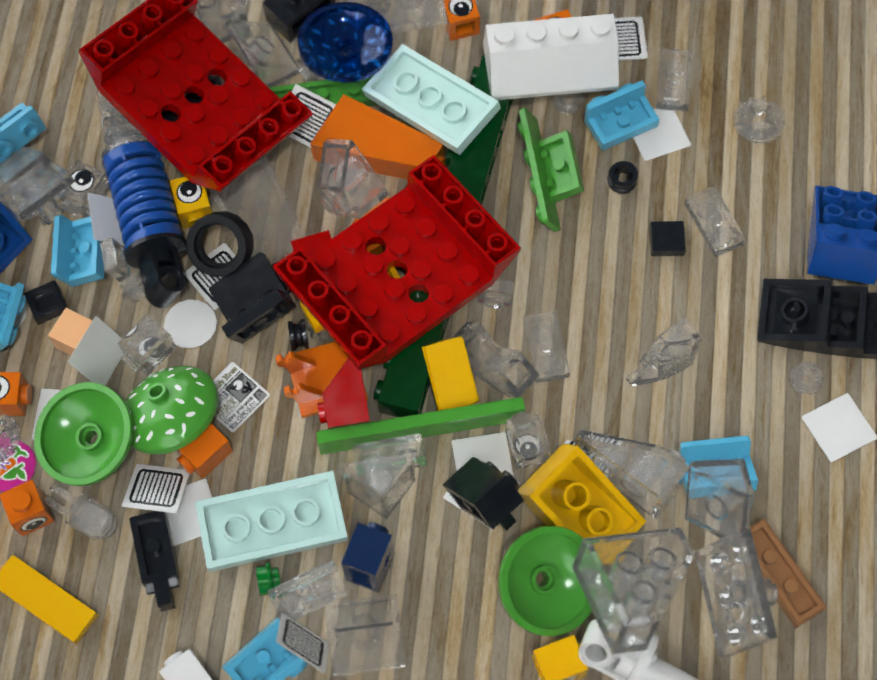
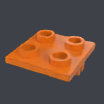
[275,341,368,418]

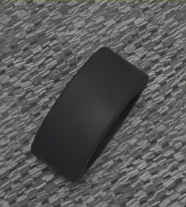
[186,211,254,277]

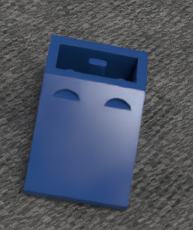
[807,186,877,285]

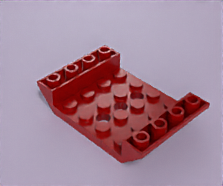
[79,0,313,192]
[273,155,521,368]

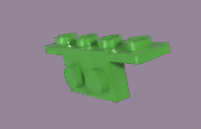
[518,108,584,232]

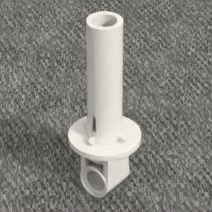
[578,619,699,680]

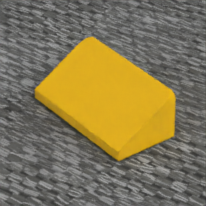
[422,336,479,411]

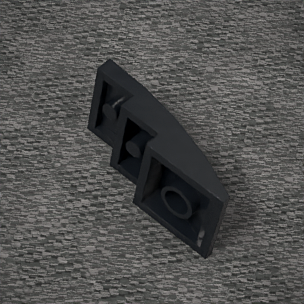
[757,279,877,359]

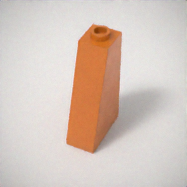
[310,94,446,180]

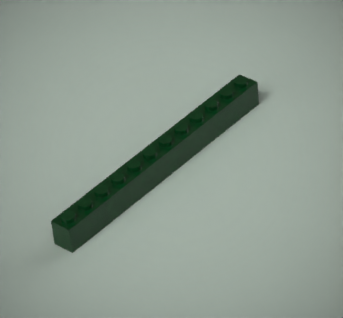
[374,55,513,417]

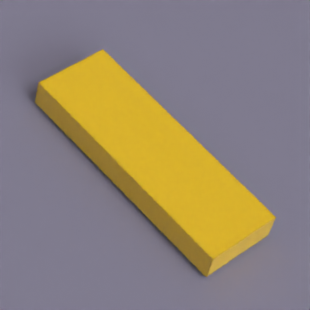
[0,554,99,645]

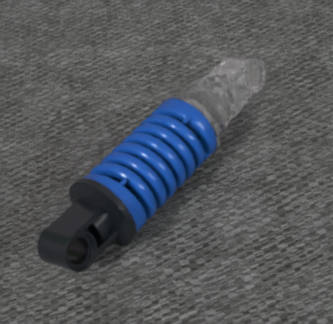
[96,91,187,308]

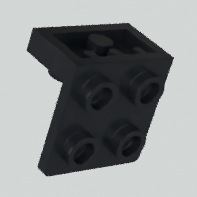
[209,252,297,344]

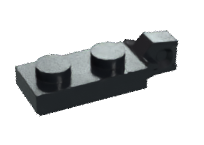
[129,511,180,612]

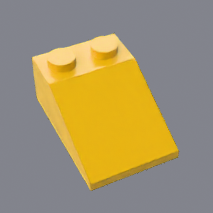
[517,444,647,571]

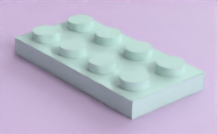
[362,44,501,155]
[195,471,348,572]

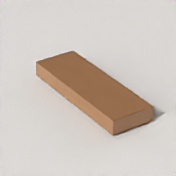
[733,518,827,629]

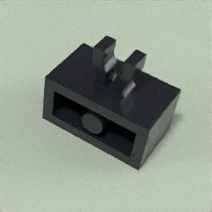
[263,0,336,43]
[443,457,524,531]

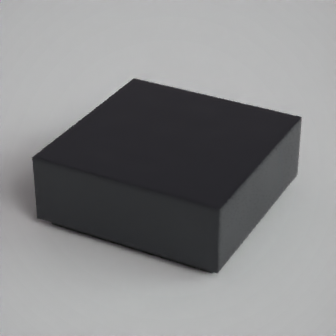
[650,221,686,256]
[24,280,67,325]

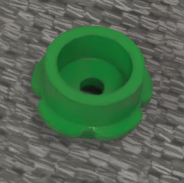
[256,562,281,597]

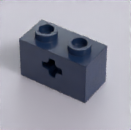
[341,522,395,593]

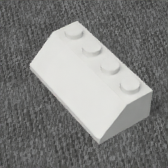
[483,14,619,100]

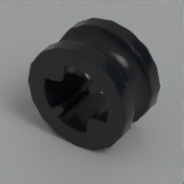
[608,161,638,194]
[288,319,309,351]

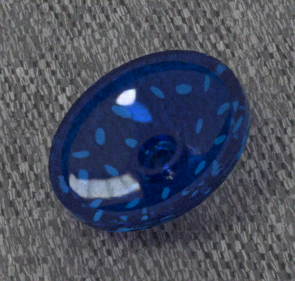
[298,2,393,83]

